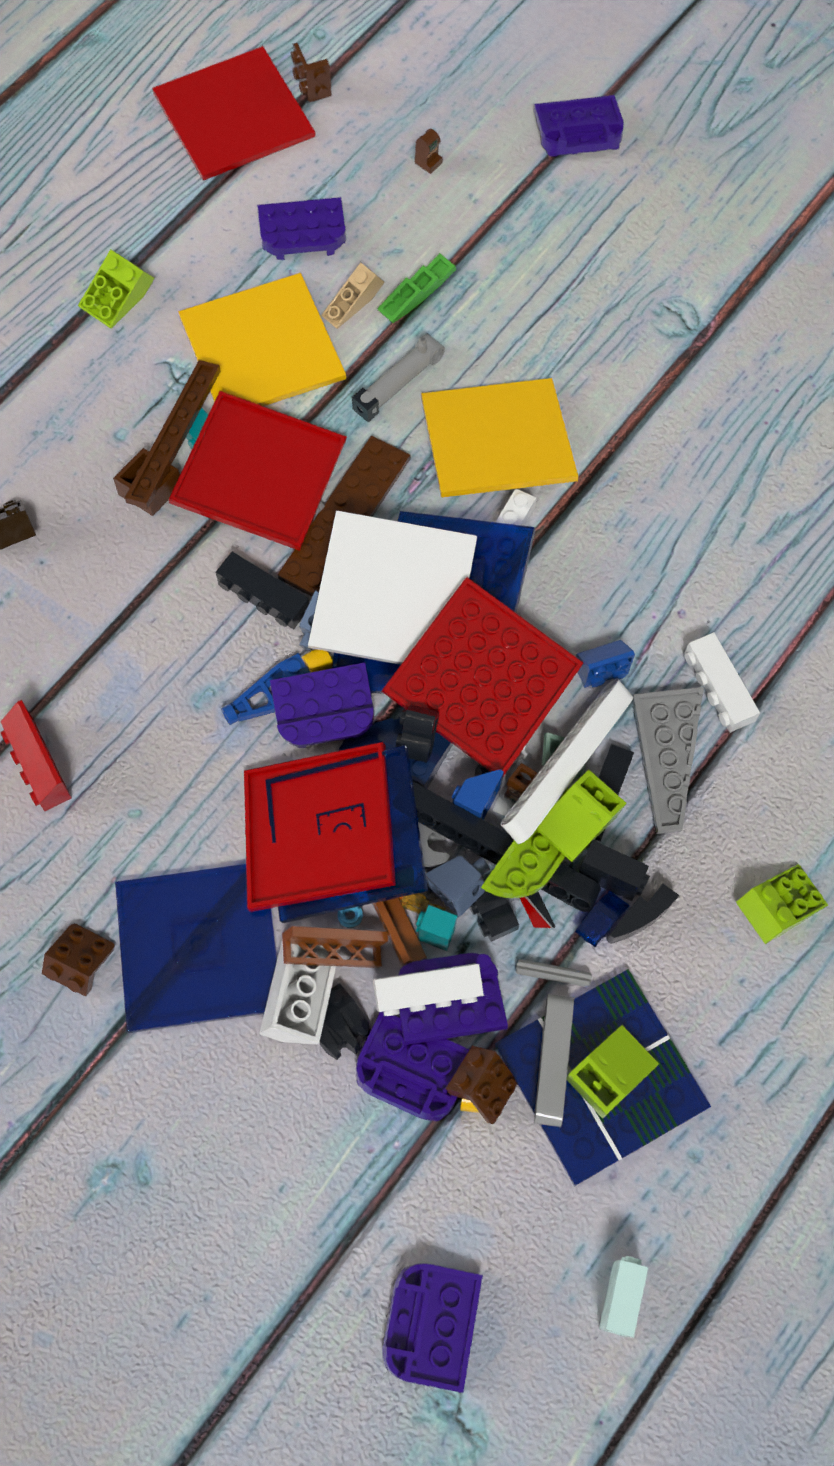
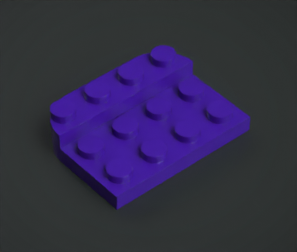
[534,95,624,157]
[257,197,346,260]
[270,663,374,748]
[398,953,508,1045]
[356,1012,470,1121]
[382,1264,483,1393]

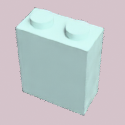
[599,1256,648,1338]

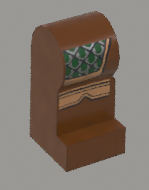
[415,129,443,174]
[504,763,538,804]

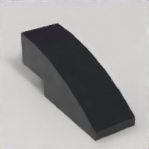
[607,884,679,944]

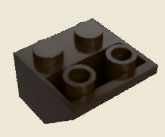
[0,500,36,550]

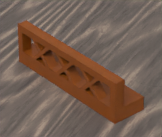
[366,886,427,967]
[282,926,388,968]

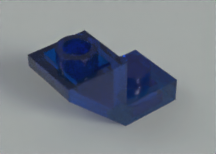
[575,891,630,947]

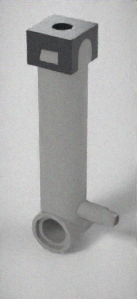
[352,334,445,422]

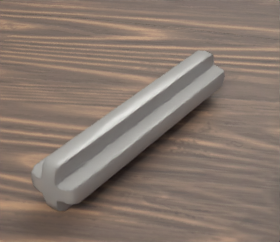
[516,959,592,987]

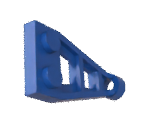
[221,653,311,725]

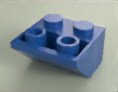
[576,640,635,688]

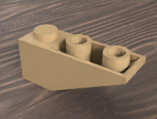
[321,262,385,329]

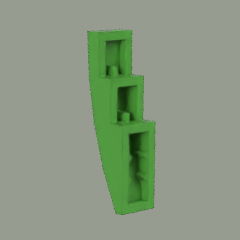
[377,253,456,323]

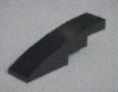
[595,744,634,842]

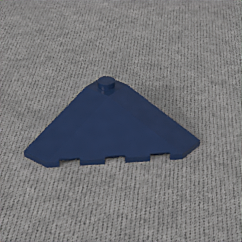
[339,718,453,789]

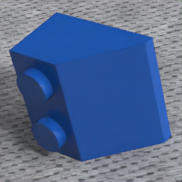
[452,769,504,820]

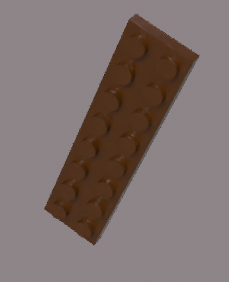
[278,435,410,597]

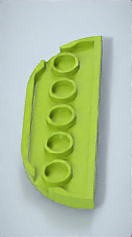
[481,788,569,898]

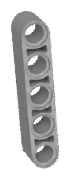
[534,994,574,1127]

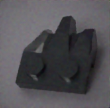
[319,983,369,1060]

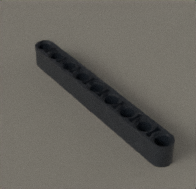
[393,781,601,912]

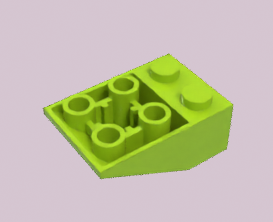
[78,249,155,329]
[536,770,627,862]
[736,864,828,944]
[567,1025,659,1119]

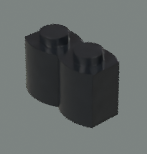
[396,705,440,763]
[469,891,519,942]

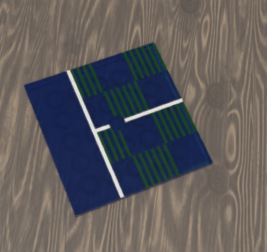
[494,969,711,1187]

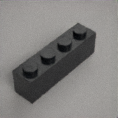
[216,551,309,629]

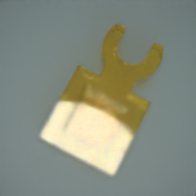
[402,892,446,914]

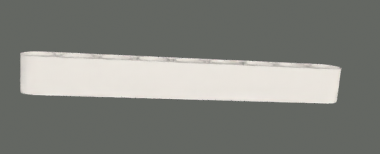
[500,678,633,844]

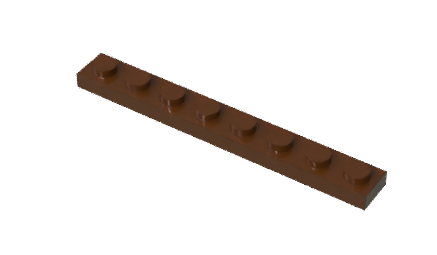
[125,360,221,509]

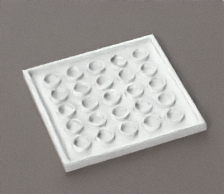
[308,511,477,665]

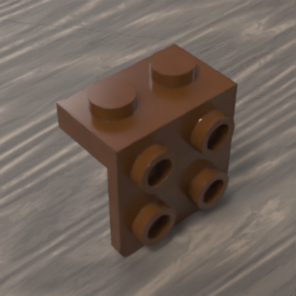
[291,43,332,102]
[42,923,115,997]
[446,1046,517,1124]

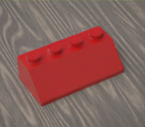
[0,700,72,811]

